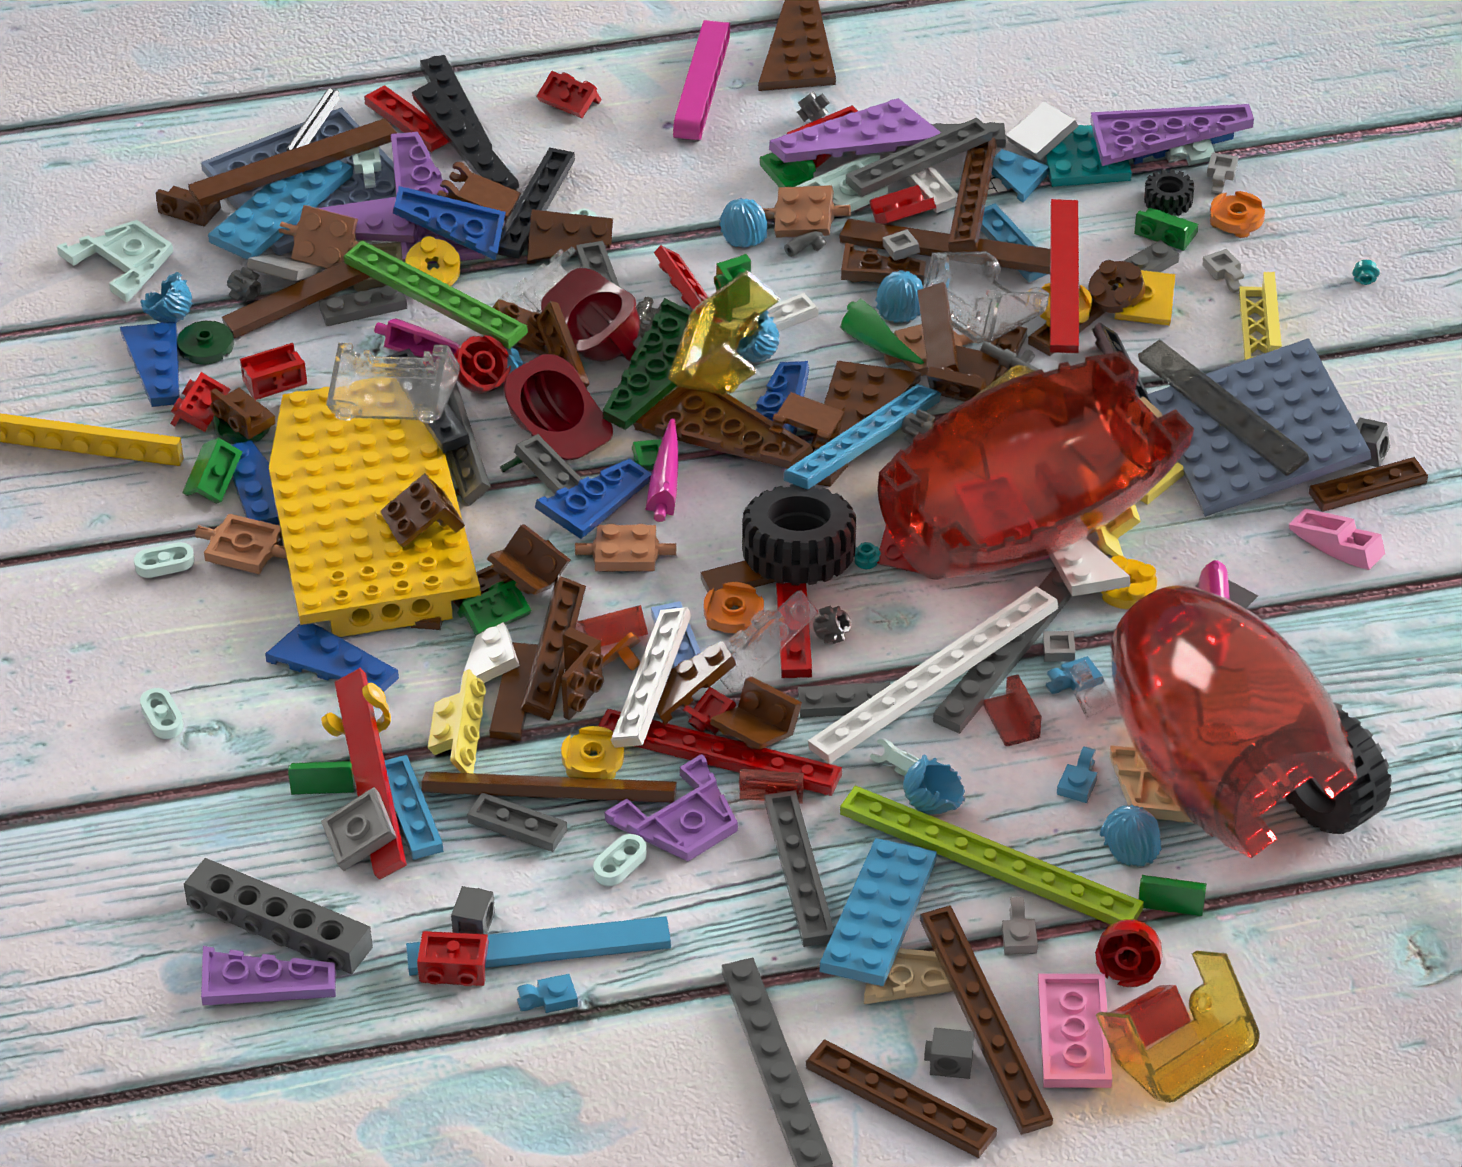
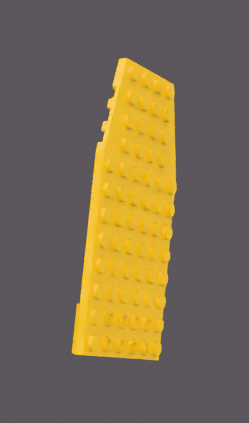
[269,378,481,637]

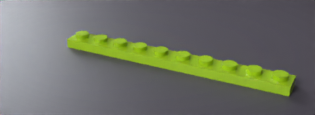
[840,785,1144,924]

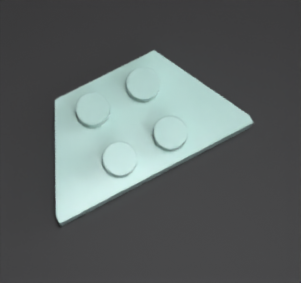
[795,153,888,212]

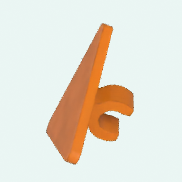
[602,632,641,671]

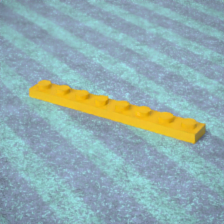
[0,413,184,466]

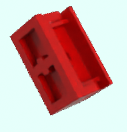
[240,343,307,400]

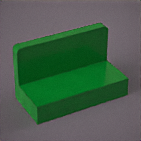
[182,437,243,504]
[288,761,355,795]
[1138,875,1207,916]

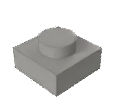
[883,229,920,261]
[1043,631,1076,662]

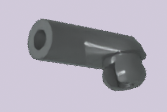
[784,231,826,257]

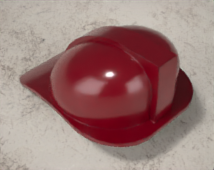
[541,268,640,362]
[504,354,613,460]

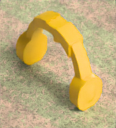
[321,683,391,737]

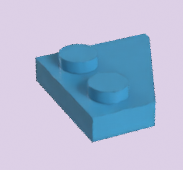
[991,149,1049,202]

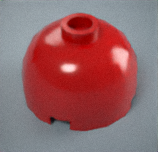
[452,335,511,394]
[1095,919,1163,987]

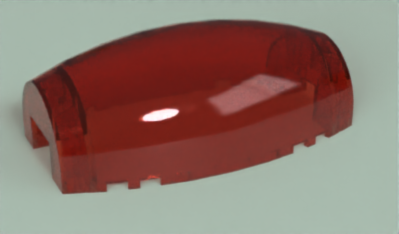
[877,351,1194,580]
[1110,585,1358,858]

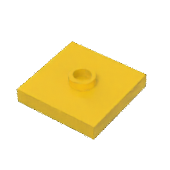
[1114,270,1176,326]

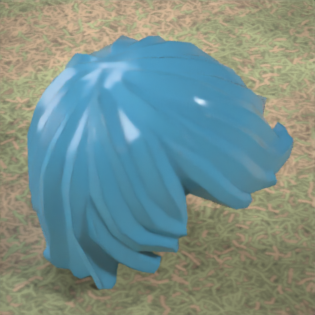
[719,198,767,248]
[875,270,923,323]
[140,272,193,323]
[728,309,780,363]
[903,754,965,815]
[1100,805,1162,867]

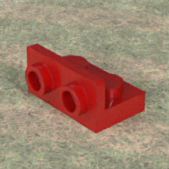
[536,71,602,118]
[869,185,937,224]
[170,372,231,432]
[417,931,489,986]

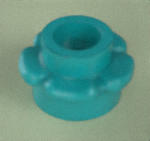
[1352,259,1380,285]
[854,542,881,570]

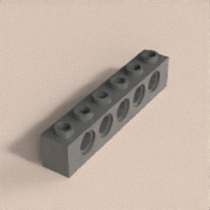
[184,858,373,974]

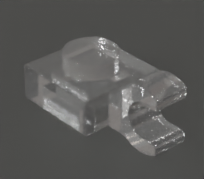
[1069,660,1116,718]

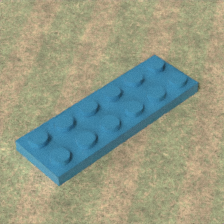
[208,160,353,260]
[819,838,937,986]

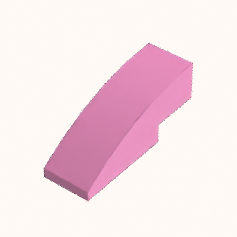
[1289,508,1385,570]

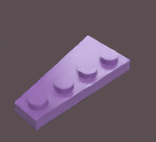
[319,197,418,242]
[201,946,336,1005]

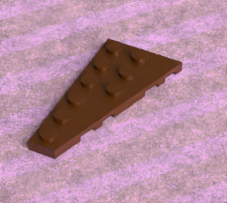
[758,0,836,91]
[811,360,921,487]
[633,374,813,469]

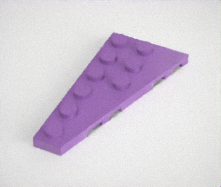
[769,98,941,163]
[1090,104,1254,166]
[391,132,485,264]

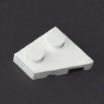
[461,622,520,683]

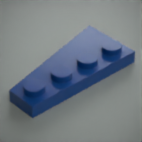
[393,186,506,260]
[120,322,180,407]
[755,361,810,435]
[232,441,279,525]
[535,459,652,539]
[265,623,399,692]

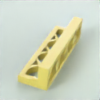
[1239,272,1282,360]

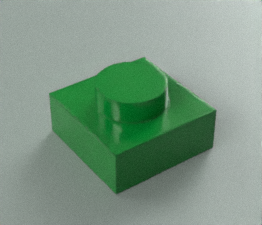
[632,439,662,471]

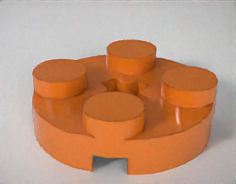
[1210,191,1265,238]
[703,582,764,635]

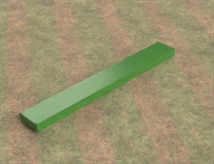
[343,241,528,349]

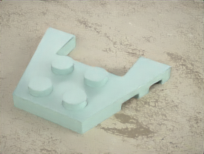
[57,220,173,302]

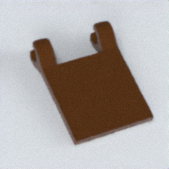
[437,162,521,221]
[769,392,844,449]

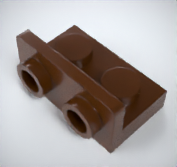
[155,186,221,227]
[210,387,276,440]

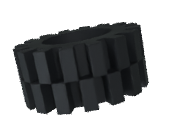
[1144,169,1194,216]

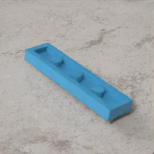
[981,203,1048,282]
[385,755,444,860]

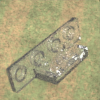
[496,247,576,314]
[719,591,818,693]

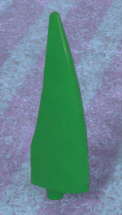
[840,298,924,365]

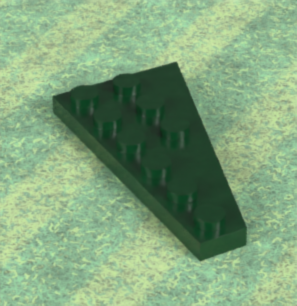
[603,298,731,430]

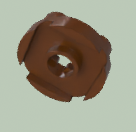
[1088,260,1146,313]

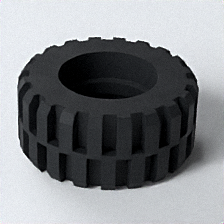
[742,484,856,586]
[1271,707,1392,834]

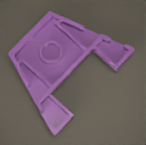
[604,754,738,861]

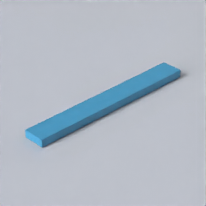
[784,384,941,490]
[406,916,671,976]

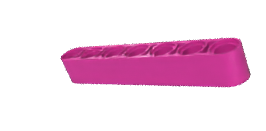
[673,20,730,141]

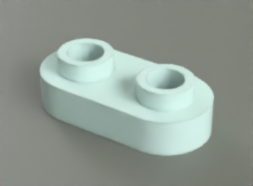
[134,542,195,578]
[140,688,184,739]
[593,834,647,886]

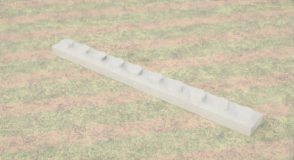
[808,586,1058,764]

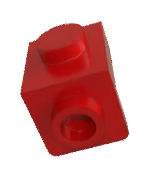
[683,687,737,735]

